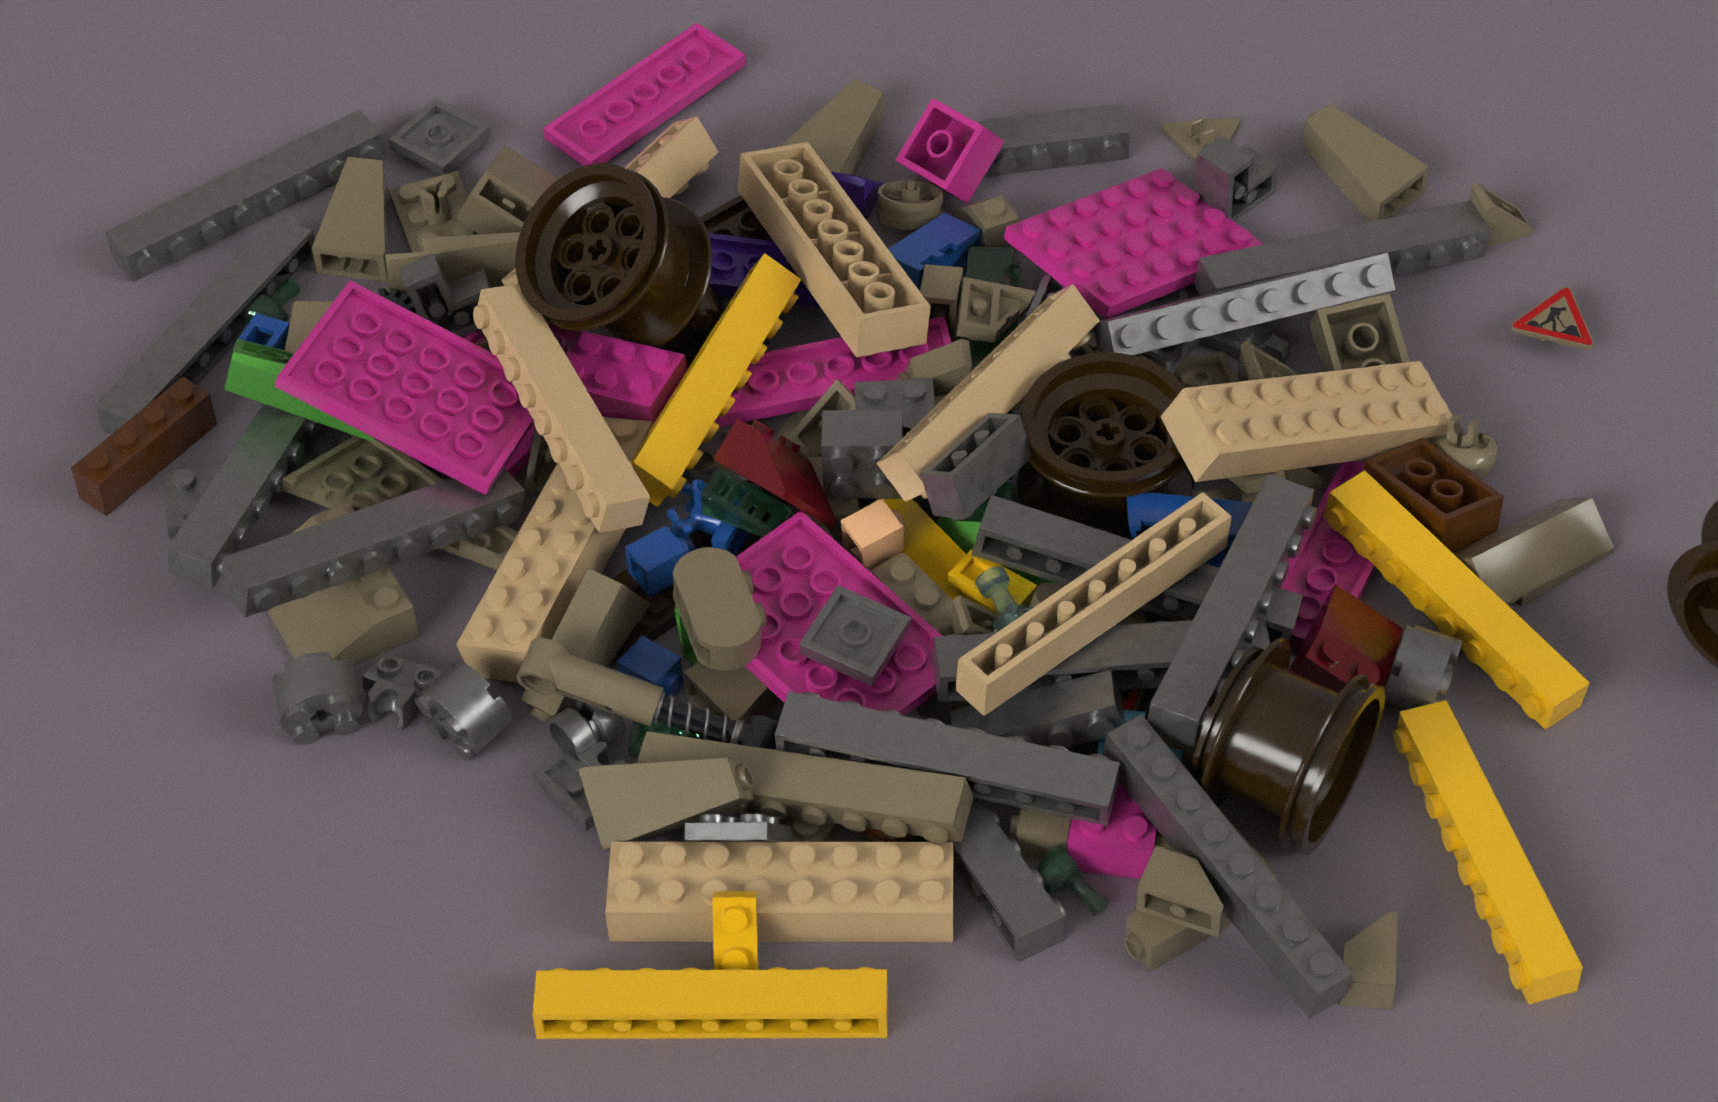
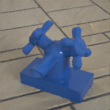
[667,479,763,556]

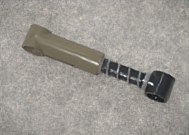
[517,638,778,750]

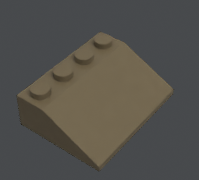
[267,501,419,666]

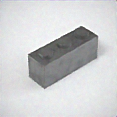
[920,412,1032,520]

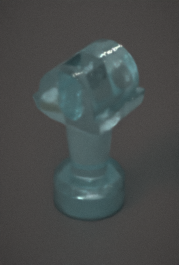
[975,566,1032,631]

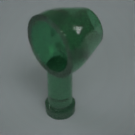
[246,279,300,325]
[1036,846,1110,916]

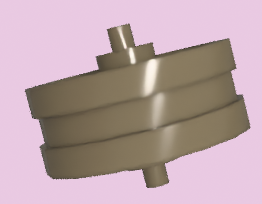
[877,179,943,230]

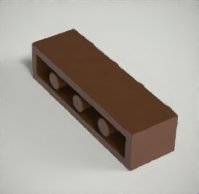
[71,377,217,516]

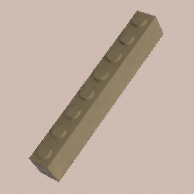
[637,731,974,844]

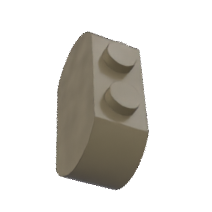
[673,547,767,671]
[870,553,953,636]

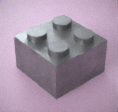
[821,410,903,499]

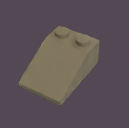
[1309,293,1410,372]

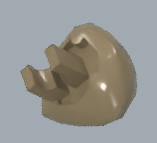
[1432,414,1498,480]

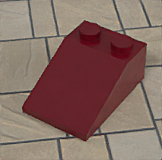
[714,418,837,528]
[1289,584,1403,693]

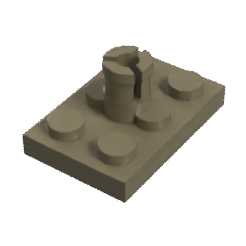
[388,171,479,253]

